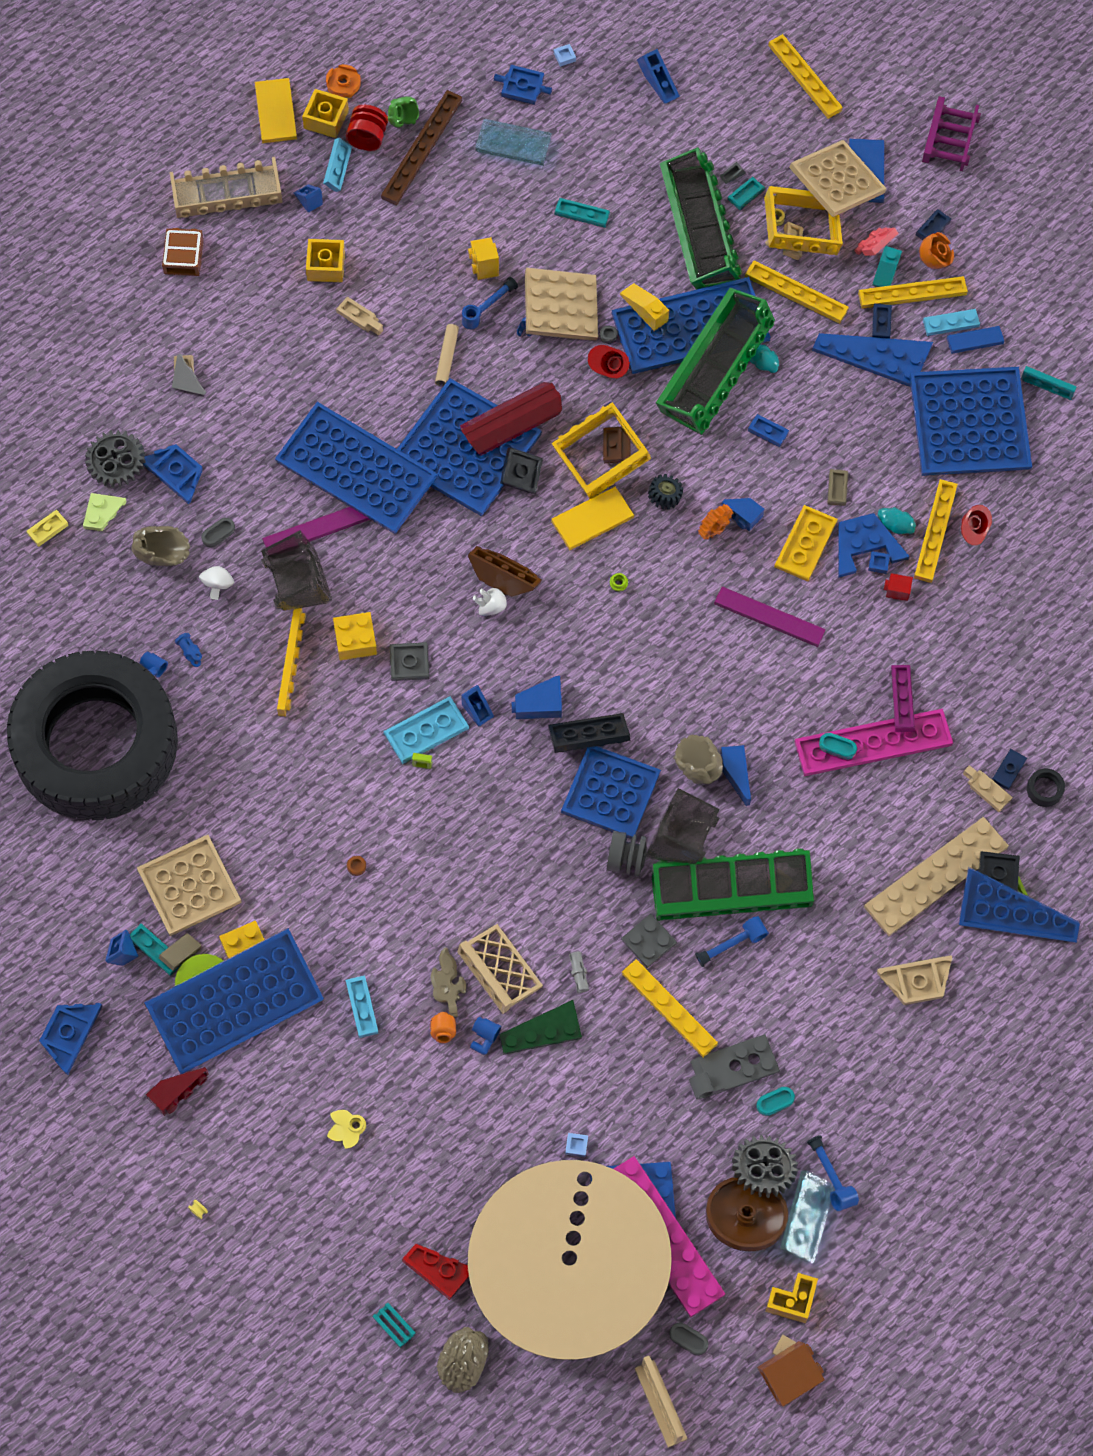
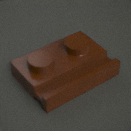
[603,426,631,464]

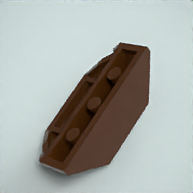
[468,546,542,597]

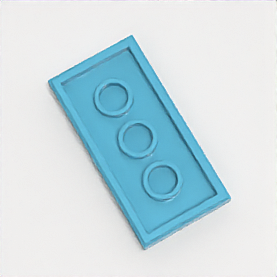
[384,696,469,764]

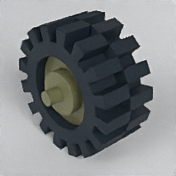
[648,474,684,510]

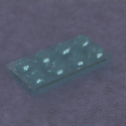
[475,119,552,166]
[780,1171,834,1264]

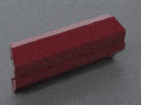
[460,382,562,456]

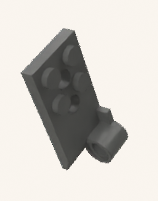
[689,1034,780,1099]

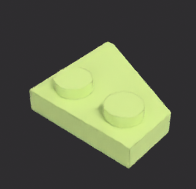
[83,493,127,531]

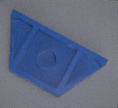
[142,444,203,504]
[39,1003,103,1075]

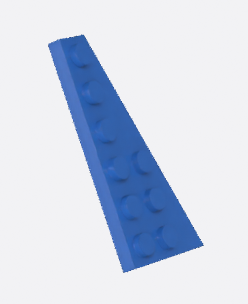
[812,333,933,387]
[959,867,1080,943]

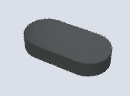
[201,518,235,547]
[669,1323,709,1356]

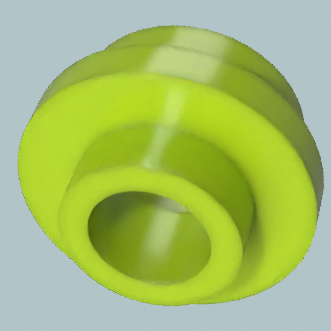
[609,573,628,591]

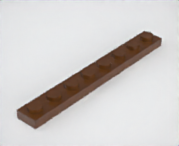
[381,90,462,206]

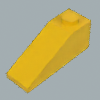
[620,283,669,331]

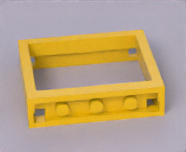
[764,186,843,255]
[552,402,651,499]

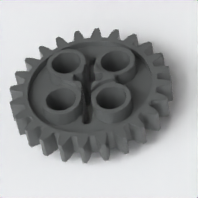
[85,430,146,488]
[732,1135,798,1198]

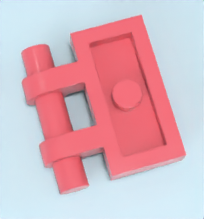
[855,227,899,256]

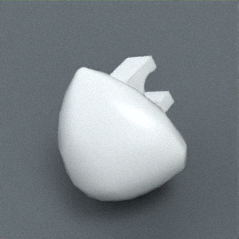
[199,566,234,600]
[473,588,507,616]

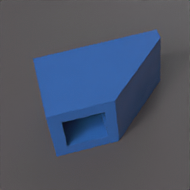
[721,498,765,531]

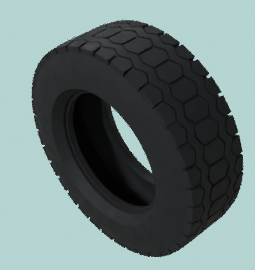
[7,650,178,821]

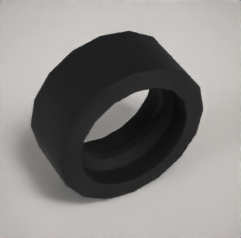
[1026,768,1065,807]

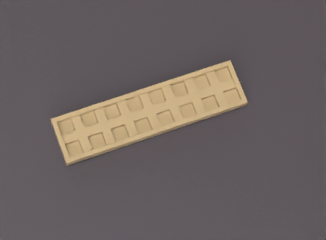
[864,817,1009,936]

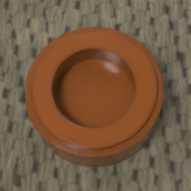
[347,856,367,876]

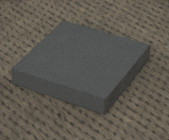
[390,642,429,681]

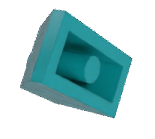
[872,246,902,287]

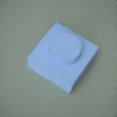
[554,44,576,67]
[565,1133,588,1157]

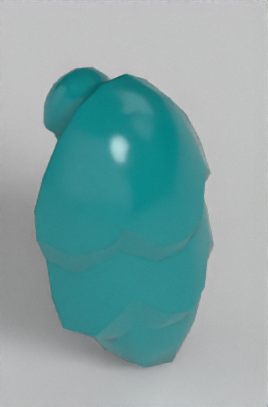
[750,344,779,373]
[878,507,916,534]

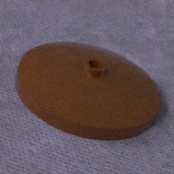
[706,1177,788,1252]

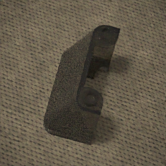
[261,530,332,611]
[646,788,720,864]

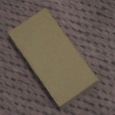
[827,469,848,506]
[159,933,202,971]

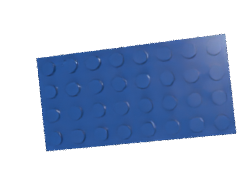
[611,277,771,374]
[275,402,438,534]
[144,928,324,1074]

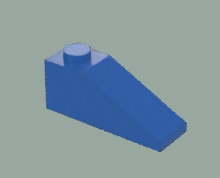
[637,49,680,104]
[720,745,751,806]

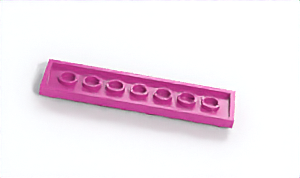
[794,709,953,776]
[614,1156,725,1318]

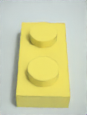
[26,510,69,547]

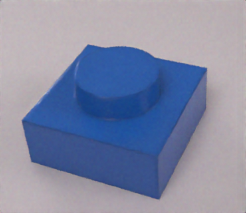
[868,551,890,574]

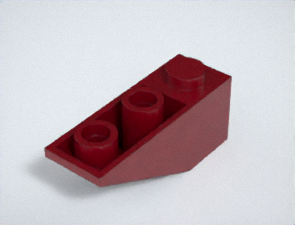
[146,1067,209,1116]

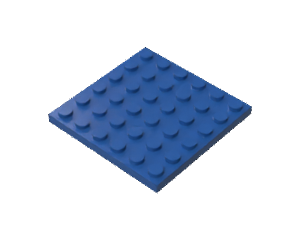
[910,367,1032,476]
[397,378,542,516]

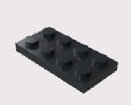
[548,713,631,753]

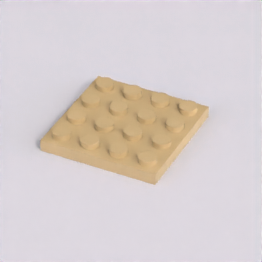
[789,140,887,217]
[525,268,598,340]
[137,835,242,937]

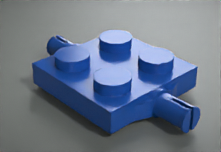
[494,65,552,105]

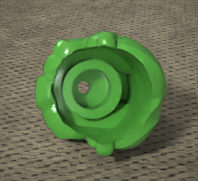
[388,96,419,128]

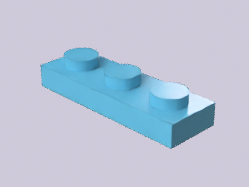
[323,138,352,192]
[923,309,980,336]
[346,975,379,1038]

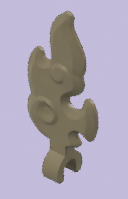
[431,947,466,1018]

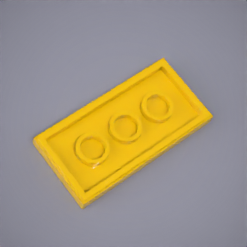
[255,78,297,143]
[551,486,634,550]
[774,505,838,581]

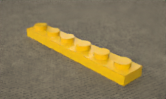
[768,34,843,119]
[745,260,849,324]
[858,276,968,309]
[914,479,958,583]
[277,605,306,717]
[622,959,718,1058]

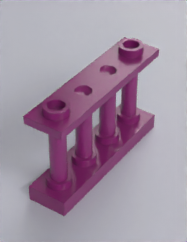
[922,96,981,172]

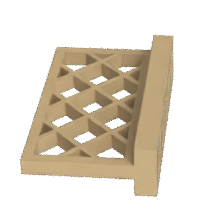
[457,924,543,1014]
[635,1356,688,1448]

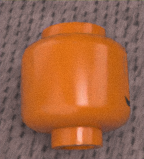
[430,1012,456,1043]

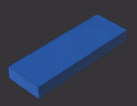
[947,326,1004,354]

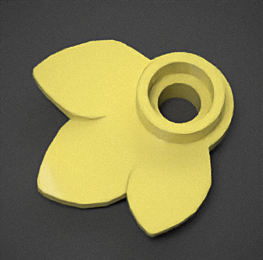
[327,1110,366,1149]

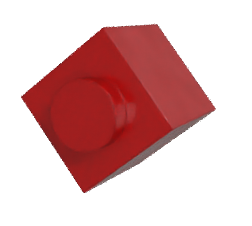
[883,573,913,601]

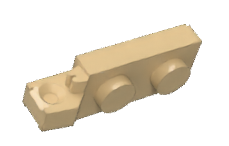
[336,297,383,335]
[963,765,1013,812]

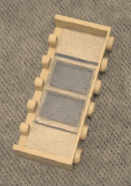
[170,157,282,218]

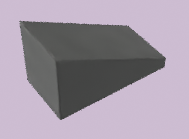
[720,162,746,184]

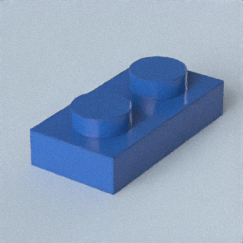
[748,414,789,447]

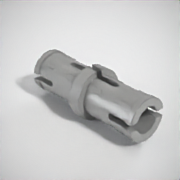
[569,951,589,993]

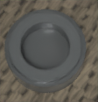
[600,326,618,344]

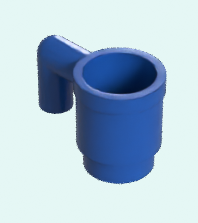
[139,651,168,678]
[470,1017,502,1055]

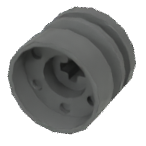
[606,831,647,876]

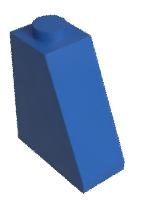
[511,676,562,719]

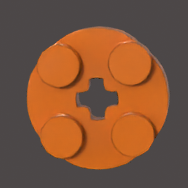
[326,64,361,98]

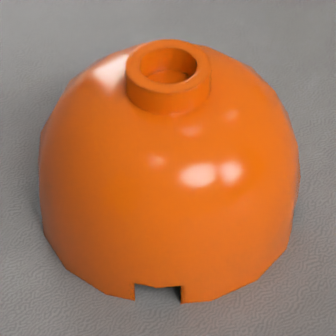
[919,232,954,269]

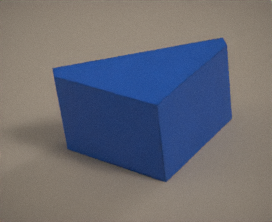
[293,184,323,213]
[461,685,494,727]
[105,930,139,966]

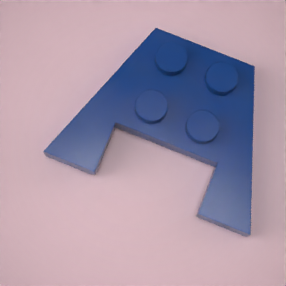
[838,513,910,578]

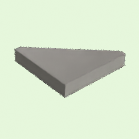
[172,354,206,395]

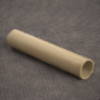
[435,324,459,386]

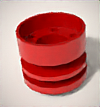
[345,104,388,151]

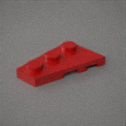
[402,1244,469,1300]

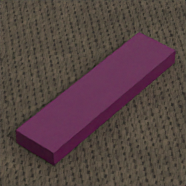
[891,665,915,732]

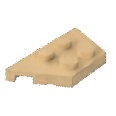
[877,955,952,1005]

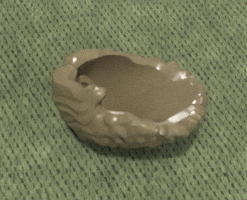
[132,526,190,567]
[673,734,723,784]
[436,1327,489,1393]

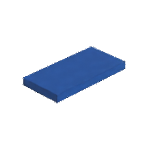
[849,138,884,203]

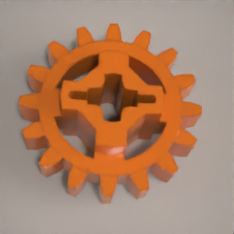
[698,504,733,540]

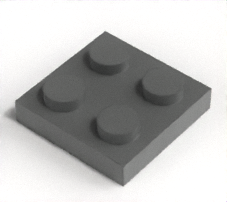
[621,914,677,968]

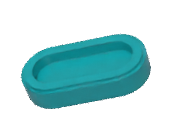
[819,733,857,760]
[756,1087,795,1116]

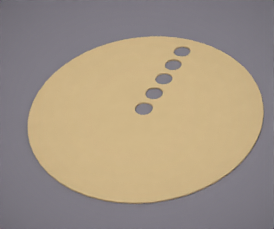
[468,1160,671,1360]

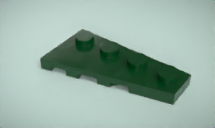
[499,1000,582,1055]

